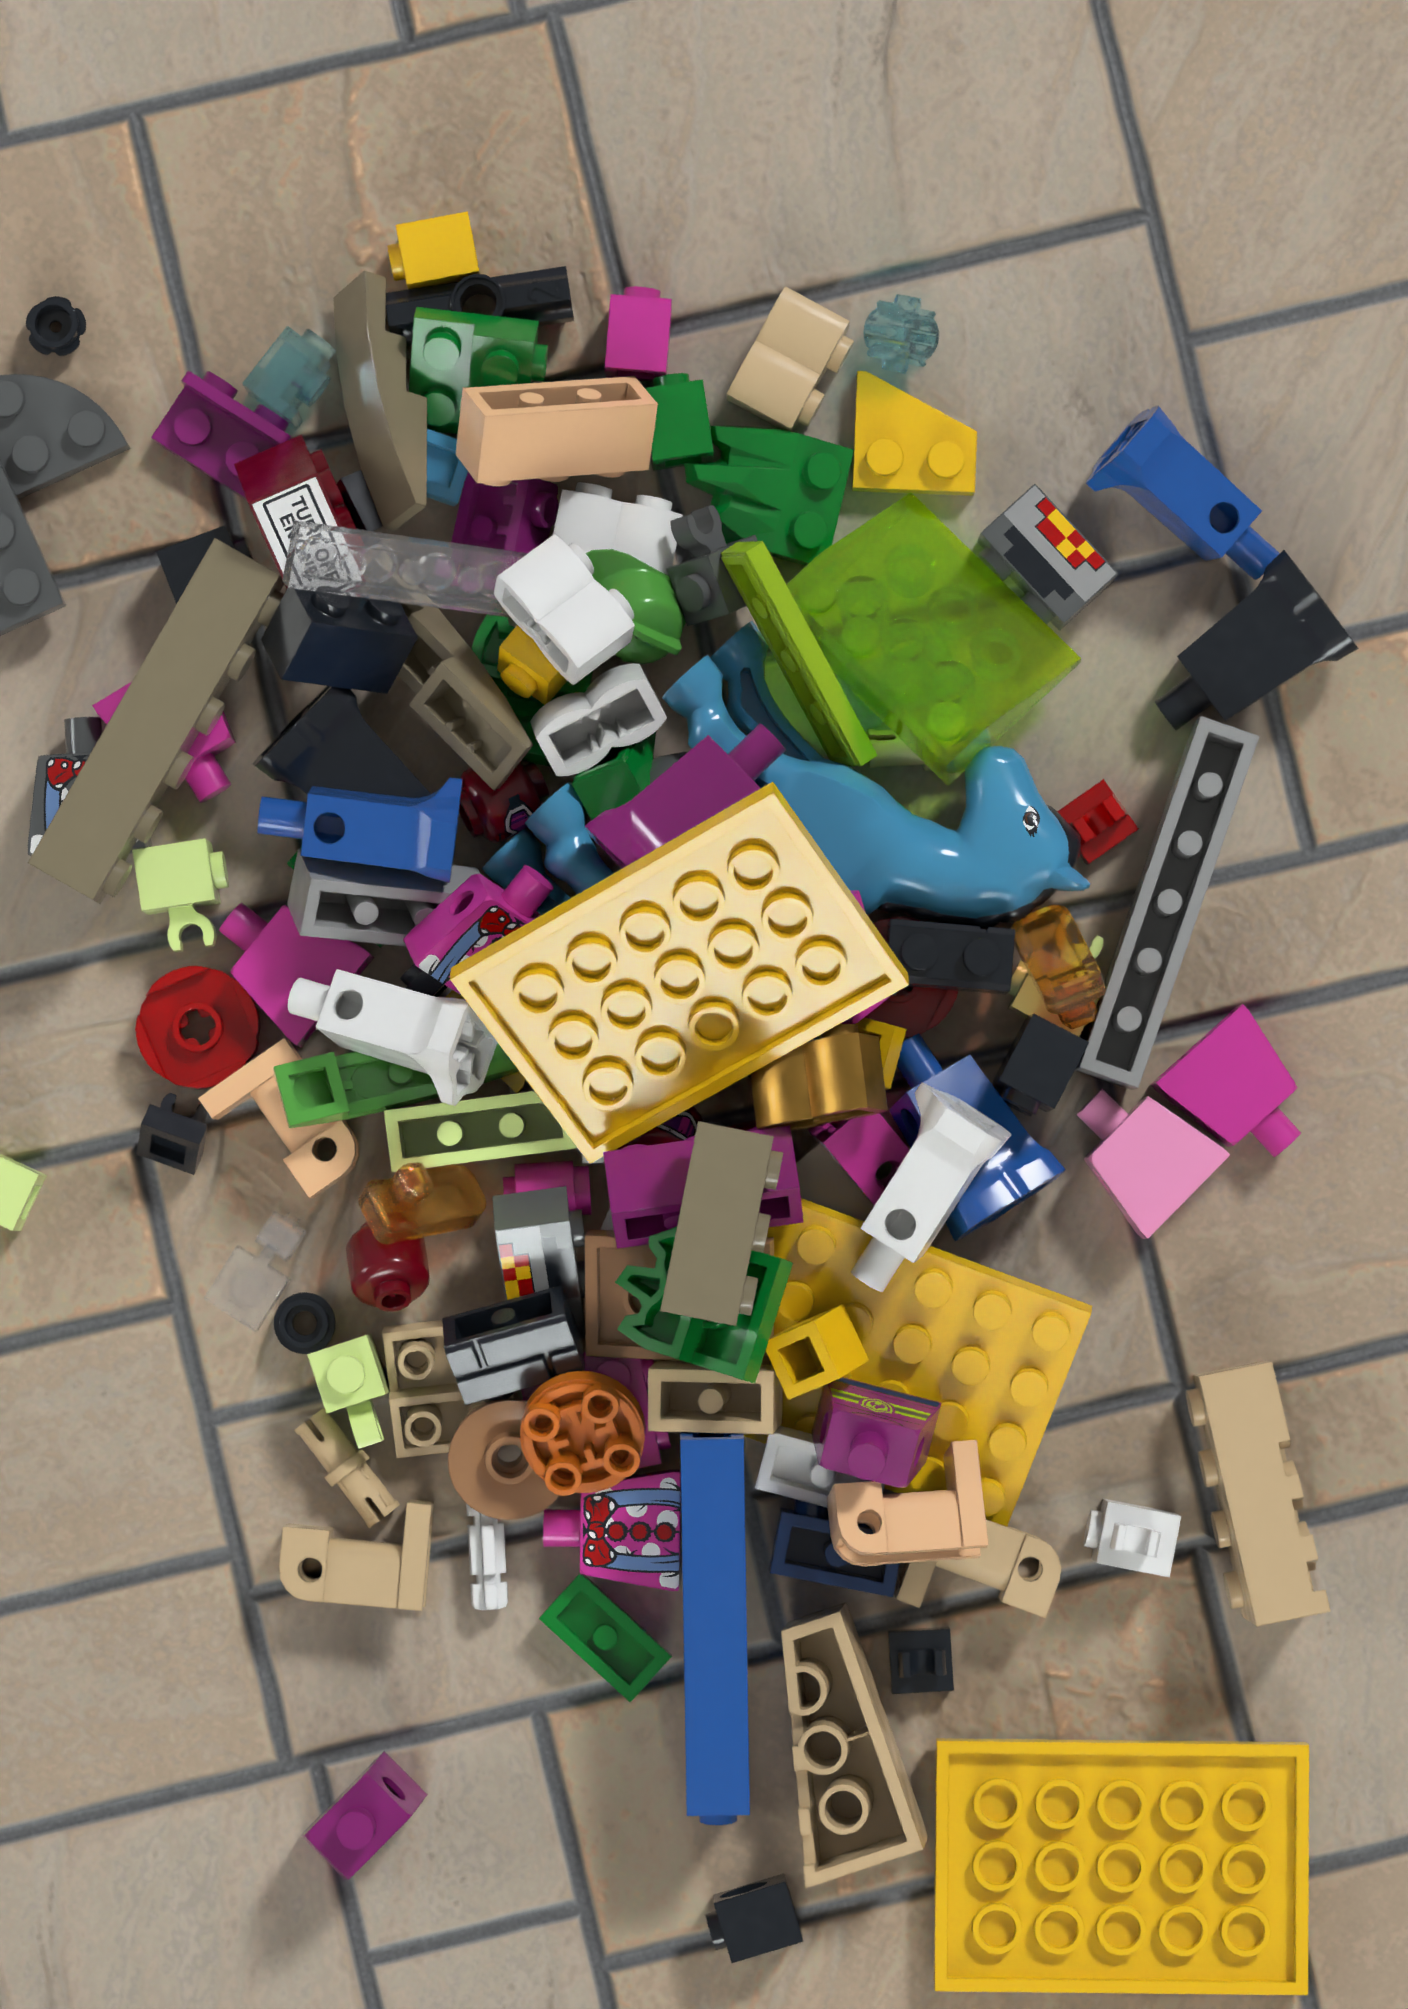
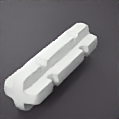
[466,1503,508,1610]

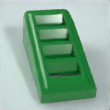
[572,732,656,820]

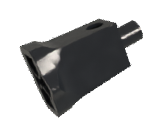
[1155,550,1359,731]
[253,686,431,798]

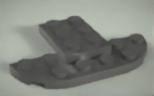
[0,374,131,636]

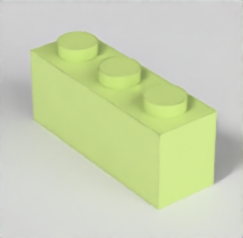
[384,1091,577,1172]

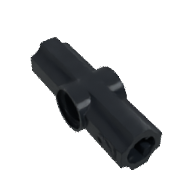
[386,266,574,346]

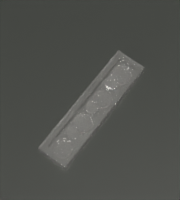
[282,520,528,618]

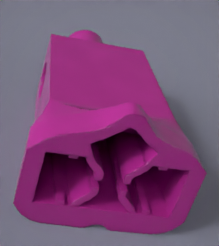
[585,723,786,869]

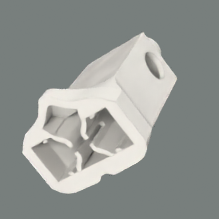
[288,969,498,1106]
[851,1082,1011,1292]

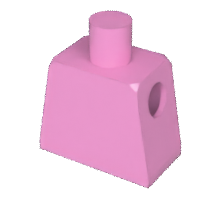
[1077,1089,1230,1239]

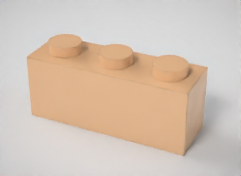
[455,376,658,486]

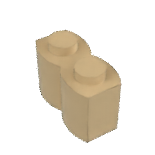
[727,286,854,432]

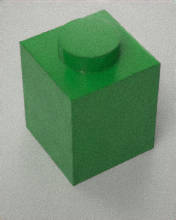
[645,373,714,471]

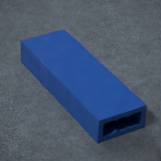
[680,1432,750,1825]

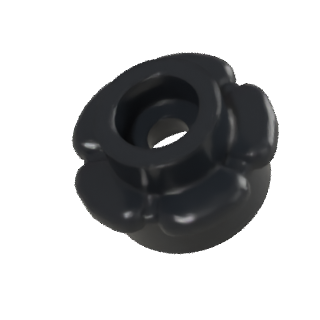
[26,296,86,356]

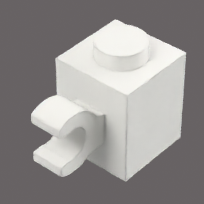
[1084,1498,1181,1578]

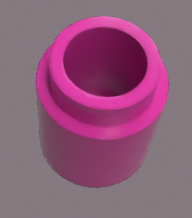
[503,1160,591,1215]

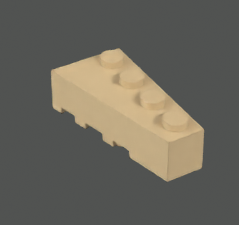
[1186,1360,1331,1627]
[781,1602,929,1889]

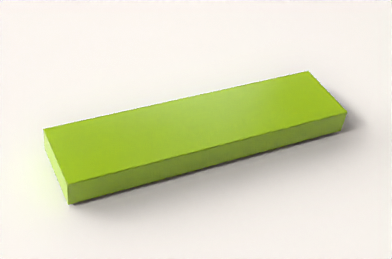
[720,541,878,767]

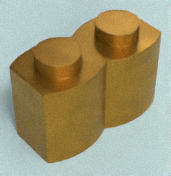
[750,1024,888,1131]

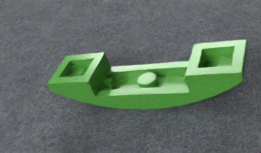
[273,1043,519,1128]

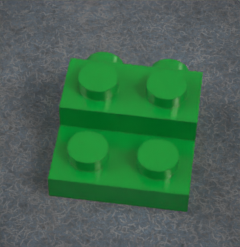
[409,307,548,434]

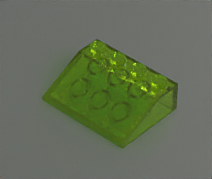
[786,492,1081,786]

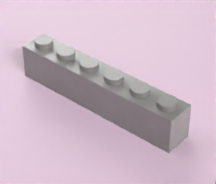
[1075,716,1260,1090]

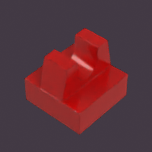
[1057,779,1139,865]

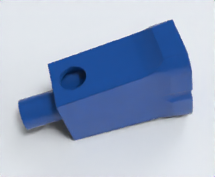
[1086,405,1280,580]
[257,777,463,883]
[889,1033,1066,1241]

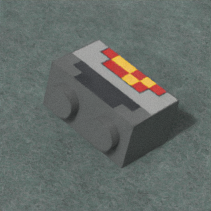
[977,484,1118,631]
[492,1186,585,1324]

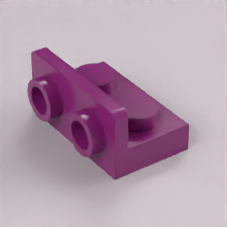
[151,371,292,501]
[443,472,559,594]

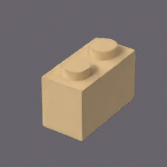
[648,1360,783,1434]

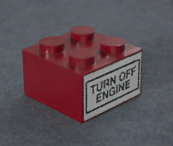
[234,434,368,590]

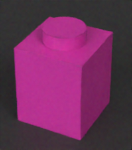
[605,286,672,382]

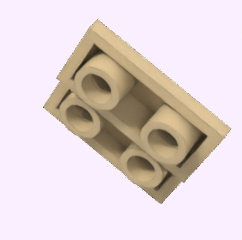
[382,1320,515,1458]

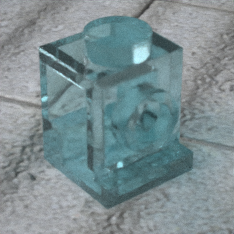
[242,326,336,431]

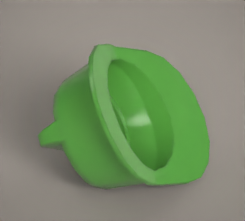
[586,549,686,665]

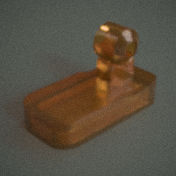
[1011,905,1106,1030]
[358,1162,487,1244]

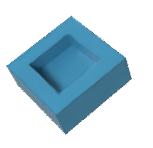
[427,429,468,506]

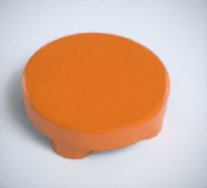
[520,1371,646,1496]

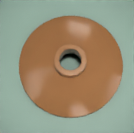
[448,1398,560,1520]

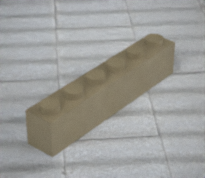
[28,538,284,904]

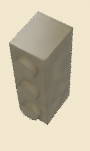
[660,1121,783,1326]

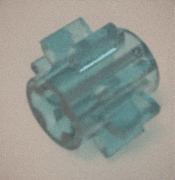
[863,294,939,374]

